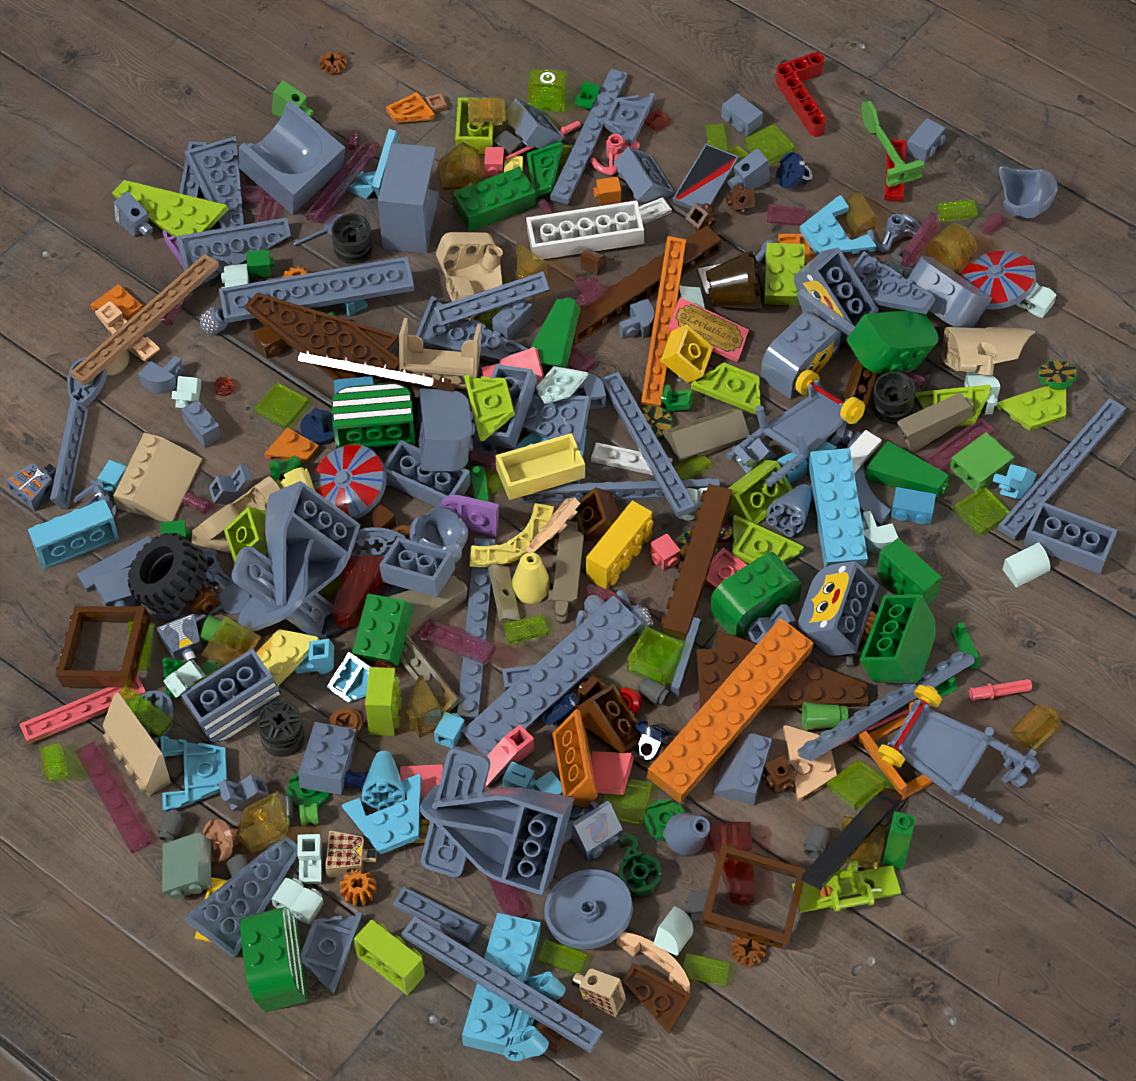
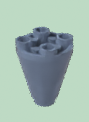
[766,484,813,537]
[663,812,710,856]

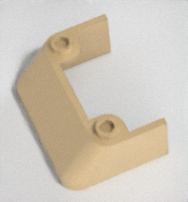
[399,318,481,389]

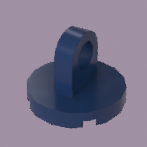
[776,152,812,189]
[300,408,335,445]
[542,692,579,725]
[635,719,676,760]

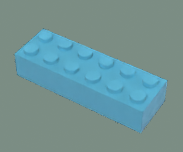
[808,448,868,568]
[462,913,541,1055]

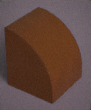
[581,249,606,275]
[372,504,396,529]

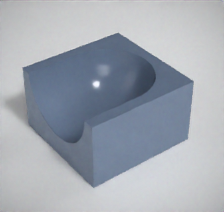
[239,100,345,215]
[378,143,439,254]

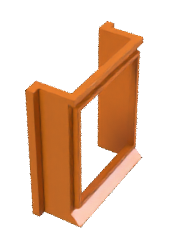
[857,700,934,800]

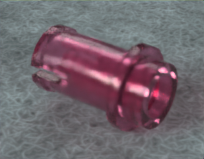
[979,212,1003,235]
[182,492,209,514]

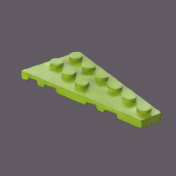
[112,180,229,239]

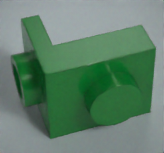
[575,81,600,109]
[661,385,693,412]

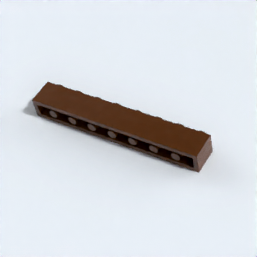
[660,484,732,641]

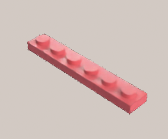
[19,675,146,744]

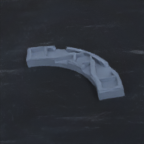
[847,431,891,526]

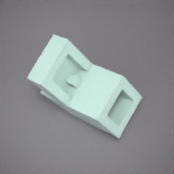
[964,372,1000,414]
[172,376,202,408]
[862,511,899,554]
[163,659,206,697]
[298,834,323,884]

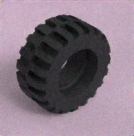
[128,533,207,614]

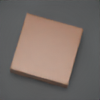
[425,93,448,113]

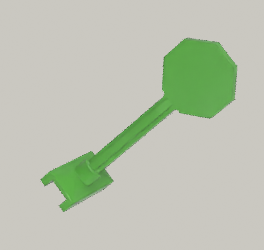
[861,101,924,187]

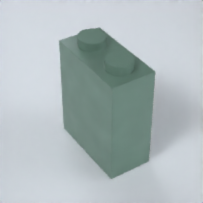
[162,832,211,900]

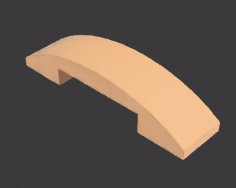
[95,301,160,361]
[616,932,690,993]

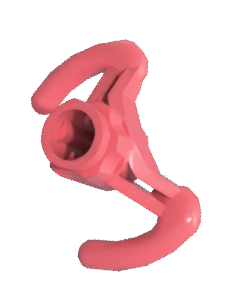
[590,134,640,176]

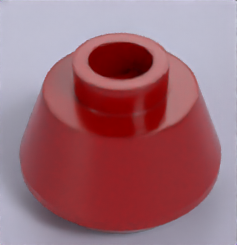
[618,688,642,714]

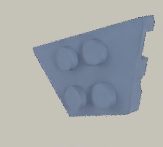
[604,93,655,145]
[797,289,855,344]
[301,913,363,993]

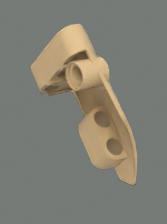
[436,232,503,321]
[941,327,1035,375]
[191,476,281,554]

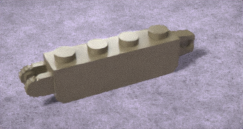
[548,521,584,624]

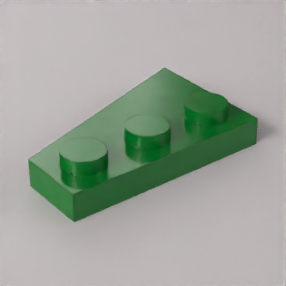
[527,141,563,197]

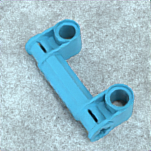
[504,972,565,1061]

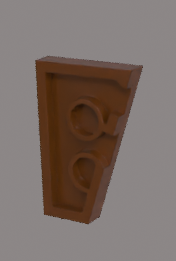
[622,963,692,1035]

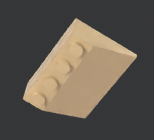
[113,433,202,522]
[103,692,171,797]

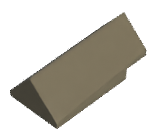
[662,408,750,461]

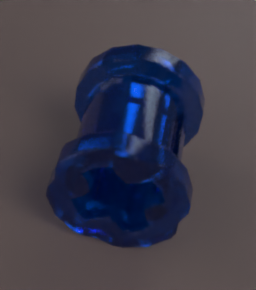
[345,769,368,790]

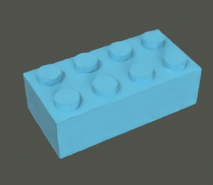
[28,499,119,569]

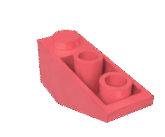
[485,725,535,788]

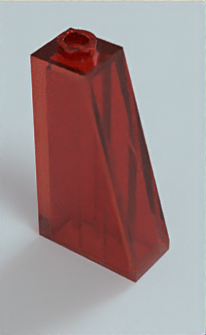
[332,555,385,627]
[707,822,755,905]

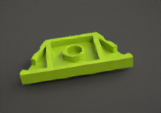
[691,363,760,415]
[464,375,515,442]
[915,385,992,426]
[996,385,1066,431]
[732,515,804,564]

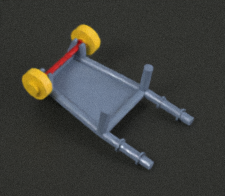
[726,370,865,487]
[877,685,1036,824]

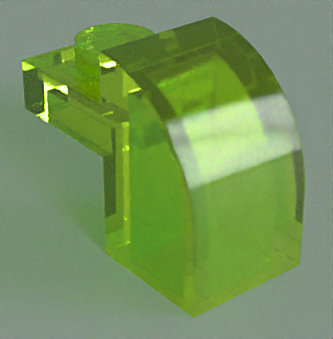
[39,742,69,782]

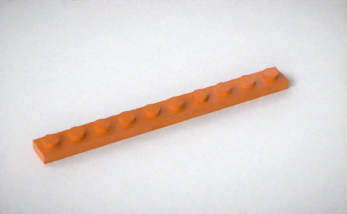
[641,236,686,407]

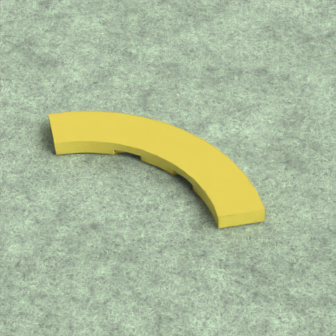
[469,503,554,567]

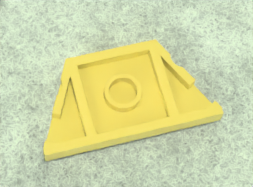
[256,629,320,686]

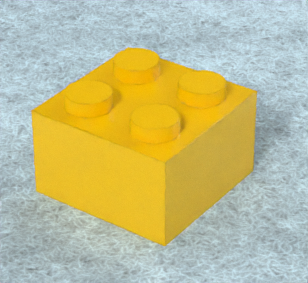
[660,324,713,383]

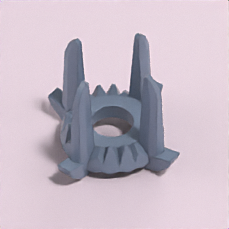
[74,480,117,516]

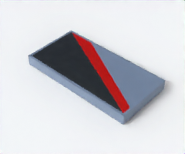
[673,144,739,209]

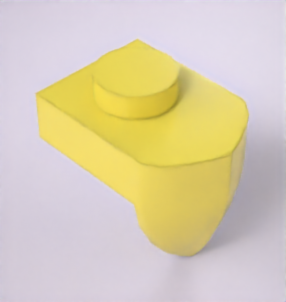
[504,156,523,172]

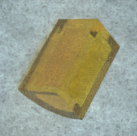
[842,191,877,236]
[1009,704,1062,750]

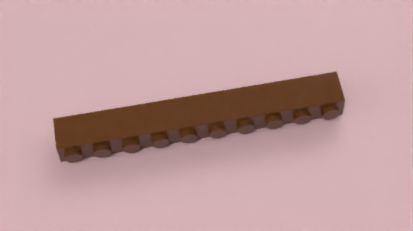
[573,226,721,345]

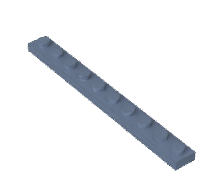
[551,69,628,205]
[601,372,696,518]
[997,398,1126,540]
[519,478,720,504]
[457,538,495,721]
[797,652,975,761]
[401,916,603,1053]

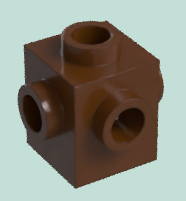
[726,185,756,213]
[685,203,718,230]
[189,582,221,616]
[764,755,797,794]

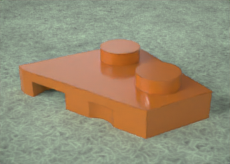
[386,92,435,123]
[90,284,143,321]
[264,427,319,463]

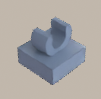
[828,422,853,446]

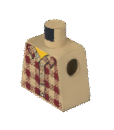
[326,831,377,878]
[572,969,626,1017]

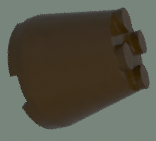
[706,251,764,309]

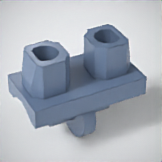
[1001,749,1041,788]

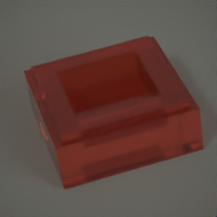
[645,109,670,133]

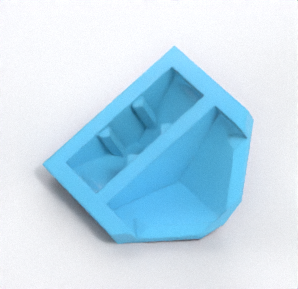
[346,171,376,199]
[327,652,371,702]

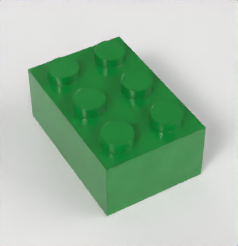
[876,538,942,605]
[352,594,414,666]

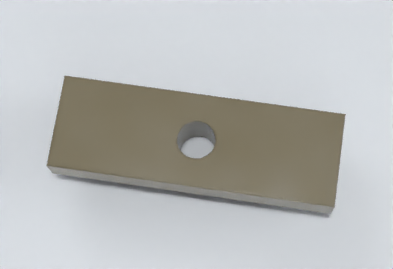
[488,564,520,623]

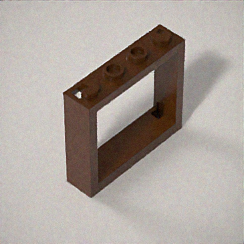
[55,606,151,687]
[699,844,807,950]

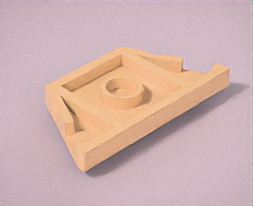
[525,498,580,553]
[783,725,837,802]

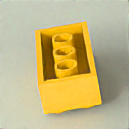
[586,501,653,590]

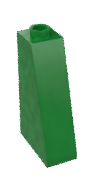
[531,298,581,371]
[865,441,949,499]
[882,811,916,870]

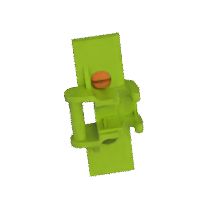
[792,860,901,913]

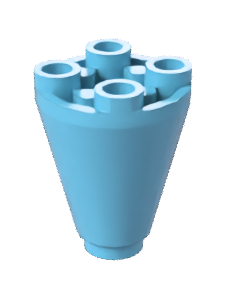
[362,751,405,811]

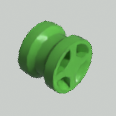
[299,803,319,826]

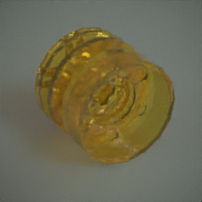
[926,223,977,271]

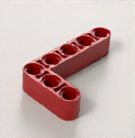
[775,52,826,137]

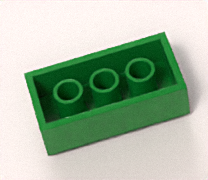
[453,167,536,232]

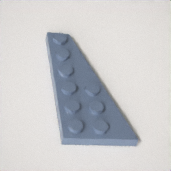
[184,136,244,229]
[852,251,936,314]
[416,296,527,364]
[522,394,591,451]
[182,836,298,957]

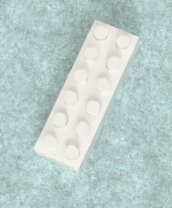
[526,201,644,261]

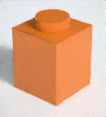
[593,177,621,206]

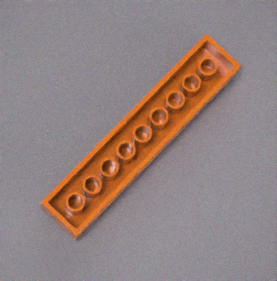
[647,618,814,803]

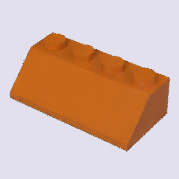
[553,709,598,808]

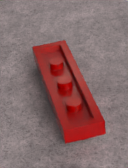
[884,139,907,201]

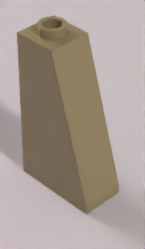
[897,392,974,453]
[389,575,468,637]

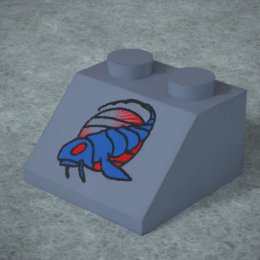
[572,801,623,861]

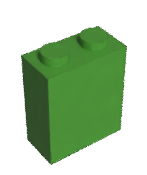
[950,432,1014,494]

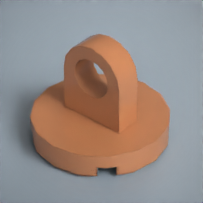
[203,819,246,863]

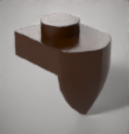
[578,675,608,703]

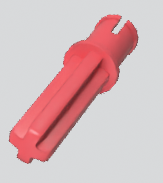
[969,679,1032,701]

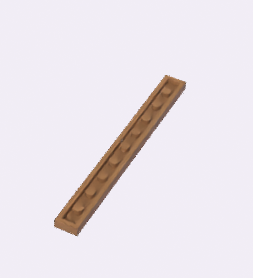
[70,254,219,386]

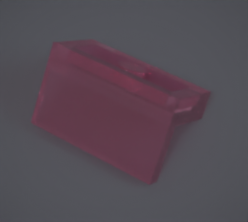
[573,277,605,306]

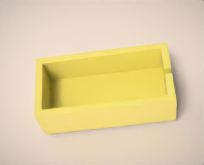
[496,433,585,500]

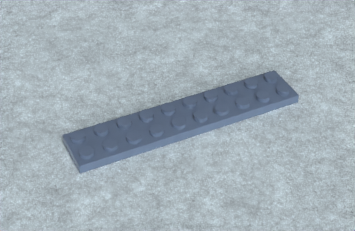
[219,257,414,323]
[461,595,642,756]

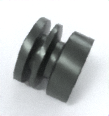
[331,213,373,264]
[873,371,915,424]
[257,701,305,757]

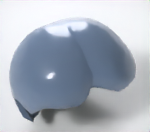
[409,506,468,563]

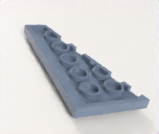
[177,218,291,289]

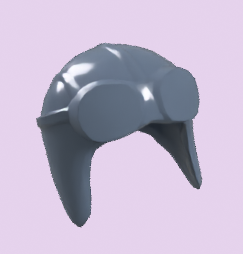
[999,166,1058,218]

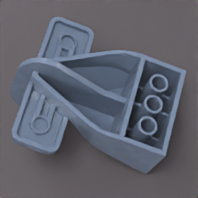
[231,481,360,639]
[420,747,575,895]

